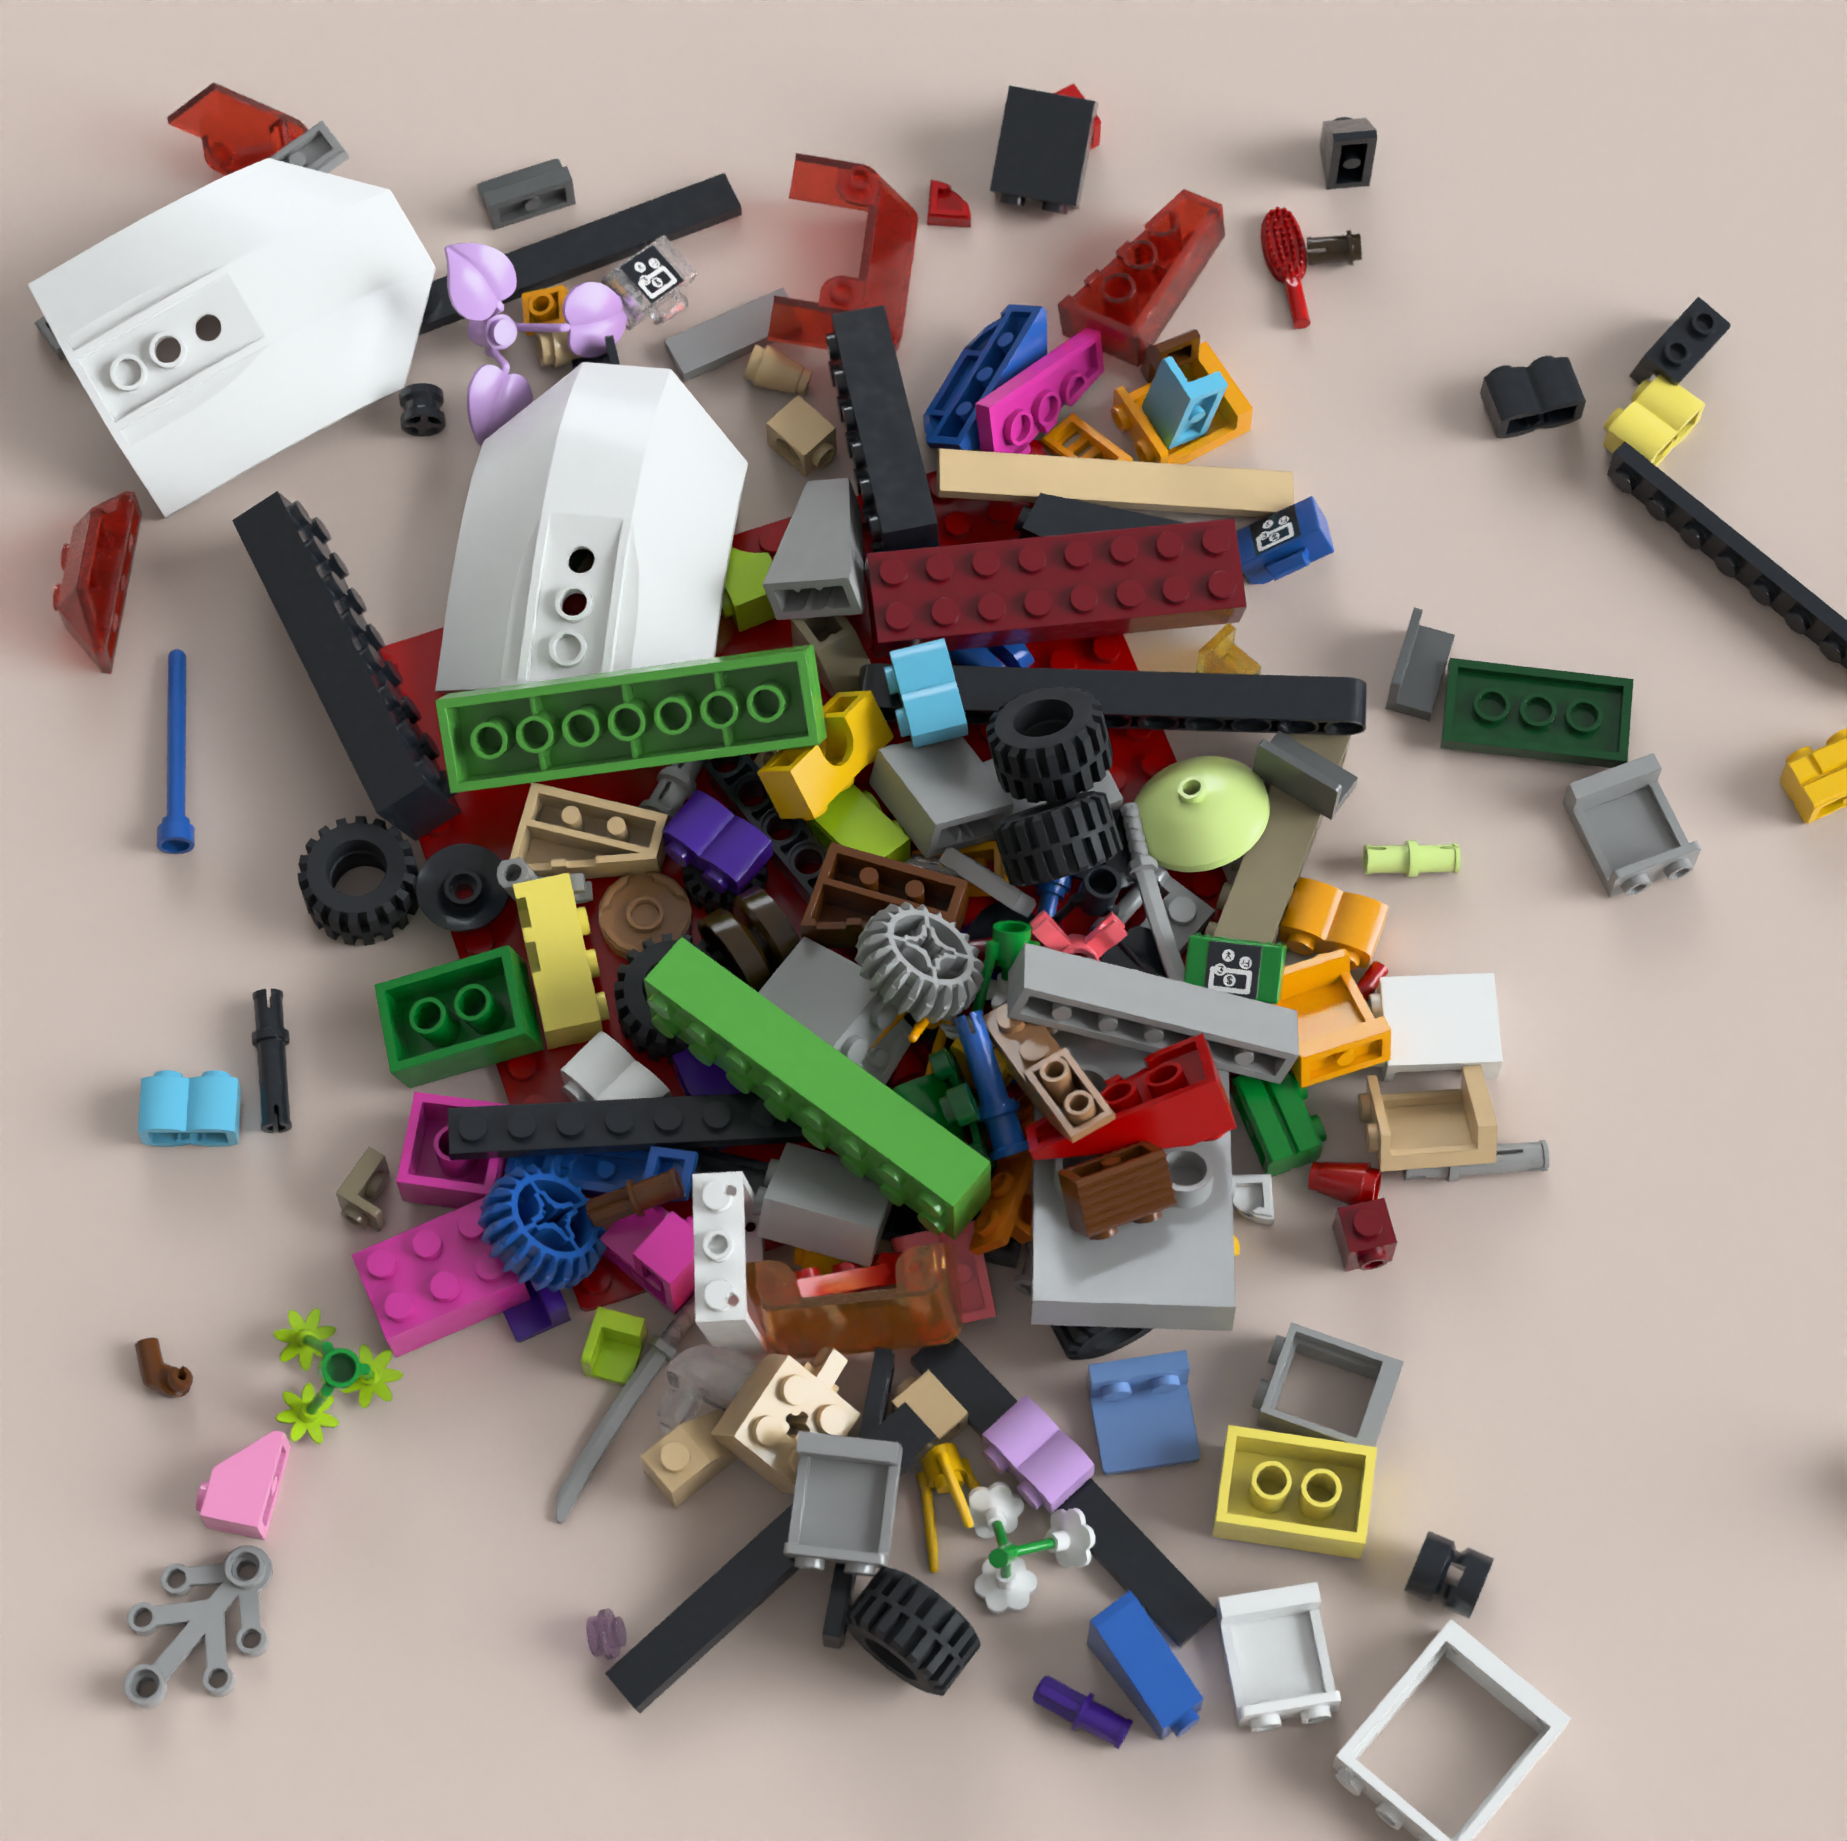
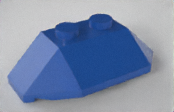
[923,304,1047,450]

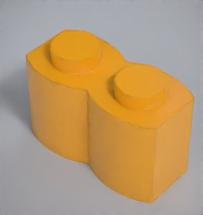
[1279,877,1388,970]

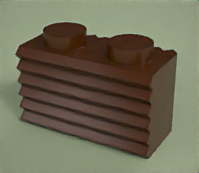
[1058,1141,1177,1240]

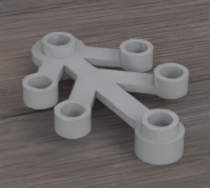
[124,1545,272,1709]

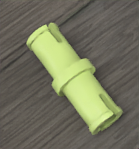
[1362,840,1461,877]

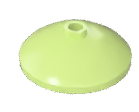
[1134,756,1270,872]

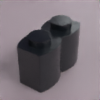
[1480,356,1586,438]

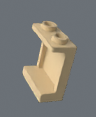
[1358,1065,1498,1172]

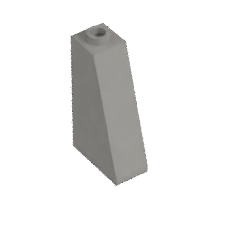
[763,478,864,620]

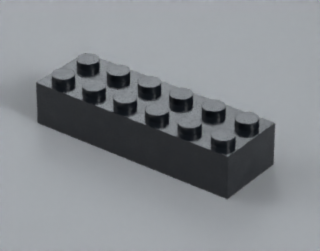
[825,305,939,553]

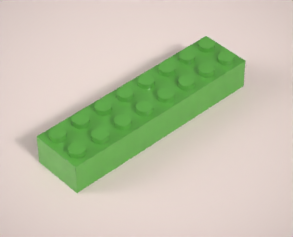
[435,644,827,793]
[644,937,991,1240]

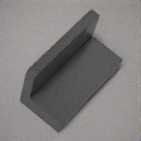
[477,159,576,230]
[1385,607,1455,721]
[1252,731,1358,820]

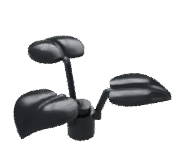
[964,809,1168,978]

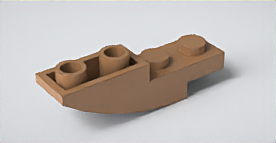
[983,1002,1116,1143]

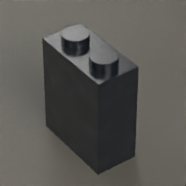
[990,85,1098,215]

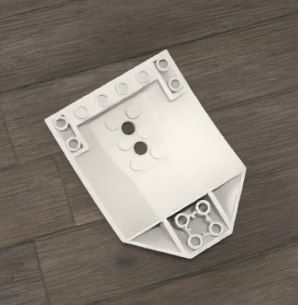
[28,158,436,518]
[435,362,750,694]

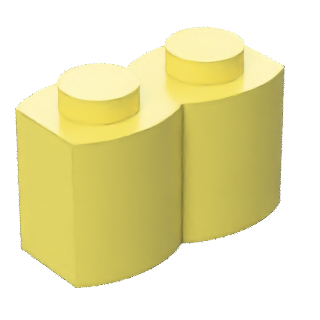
[1603,374,1705,466]

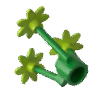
[273,1308,403,1445]

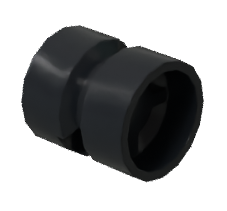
[1404,1531,1494,1619]

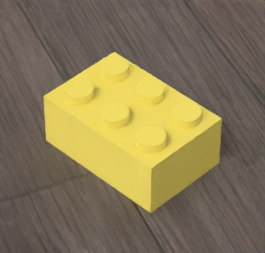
[1212,1425,1377,1559]

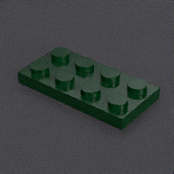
[1440,658,1634,768]

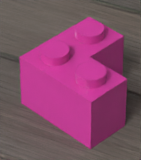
[600,1205,695,1315]

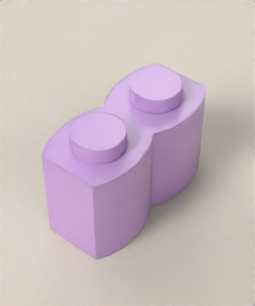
[982,1395,1094,1514]

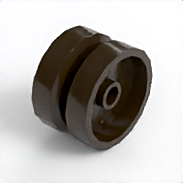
[697,885,801,992]

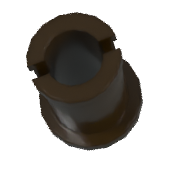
[1307,230,1362,266]

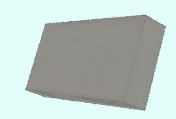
[939,847,1037,917]

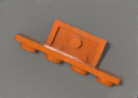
[969,1094,1033,1255]

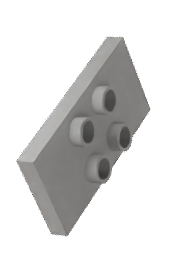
[1031,1030,1236,1331]

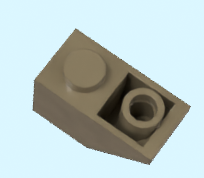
[791,615,871,697]

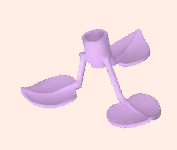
[444,243,628,445]

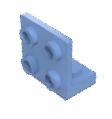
[1087,1350,1200,1475]

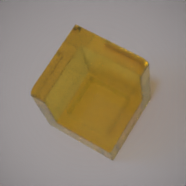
[1196,623,1261,675]

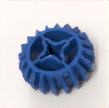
[477,1163,607,1293]

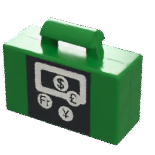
[1184,932,1287,1004]

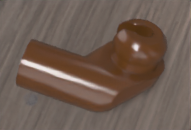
[134,1338,193,1398]

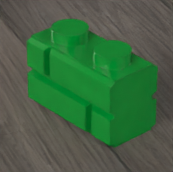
[1230,1070,1327,1177]

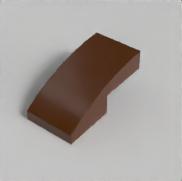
[1140,329,1200,383]

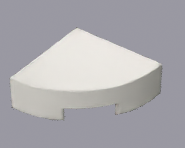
[1232,1174,1274,1225]

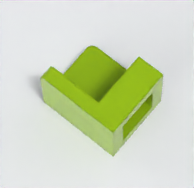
[581,1306,648,1386]

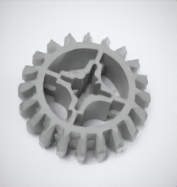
[854,901,985,1024]

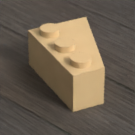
[510,782,670,879]

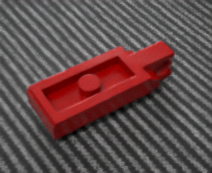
[773,1253,908,1307]

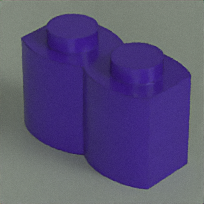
[662,790,773,896]

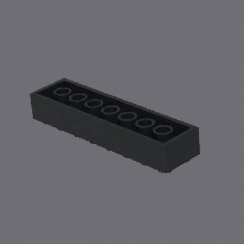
[232,491,462,841]

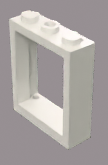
[692,1171,767,1356]
[1332,1619,1571,1841]

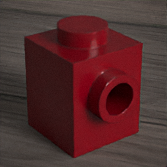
[1332,1198,1397,1272]

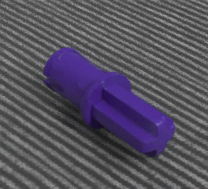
[1033,1676,1133,1749]

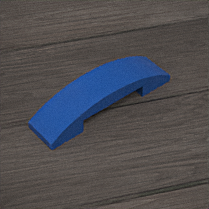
[504,1146,699,1202]

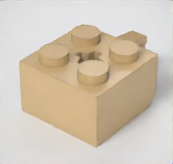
[710,1347,861,1494]

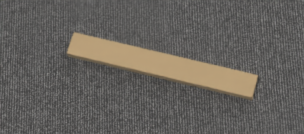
[936,448,1294,518]

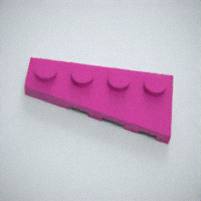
[975,327,1104,454]

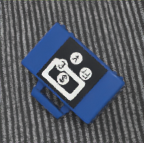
[1236,496,1334,585]

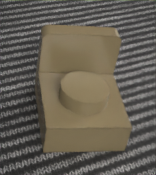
[336,1147,390,1232]

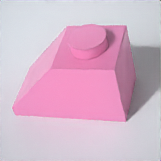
[196,1430,291,1540]

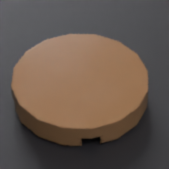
[599,871,692,959]

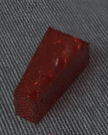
[1058,189,1225,367]

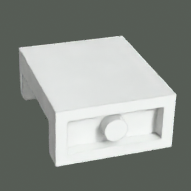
[1369,973,1503,1082]
[1216,1582,1341,1732]

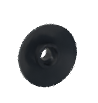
[416,843,510,932]

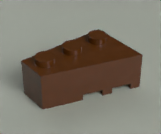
[800,842,969,948]

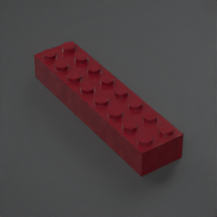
[864,518,1247,658]

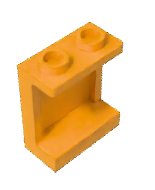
[1110,341,1253,465]
[1271,949,1391,1088]

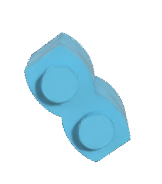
[883,638,968,748]
[138,1070,242,1147]

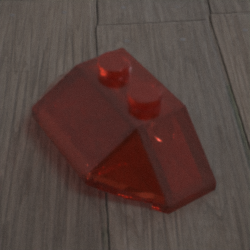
[53,491,142,674]

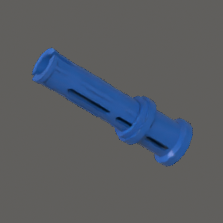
[952,1010,1029,1161]

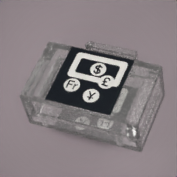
[600,235,698,331]

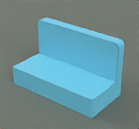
[1142,356,1228,449]

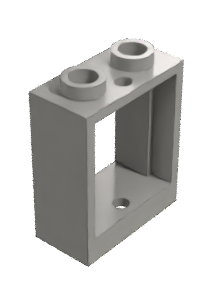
[1252,1322,1404,1447]

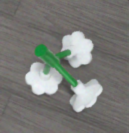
[968,1482,1095,1614]

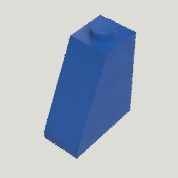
[1087,1590,1204,1740]

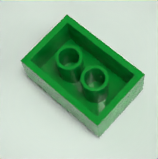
[374,945,544,1089]

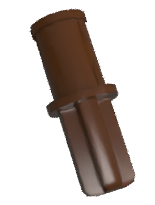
[586,1167,685,1227]

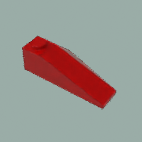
[1025,1033,1237,1160]

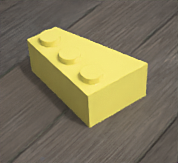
[513,872,610,1050]

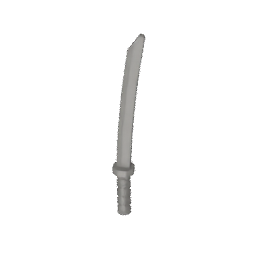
[1120,803,1185,982]
[556,1293,695,1524]

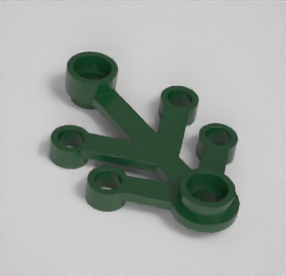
[928,1048,998,1170]

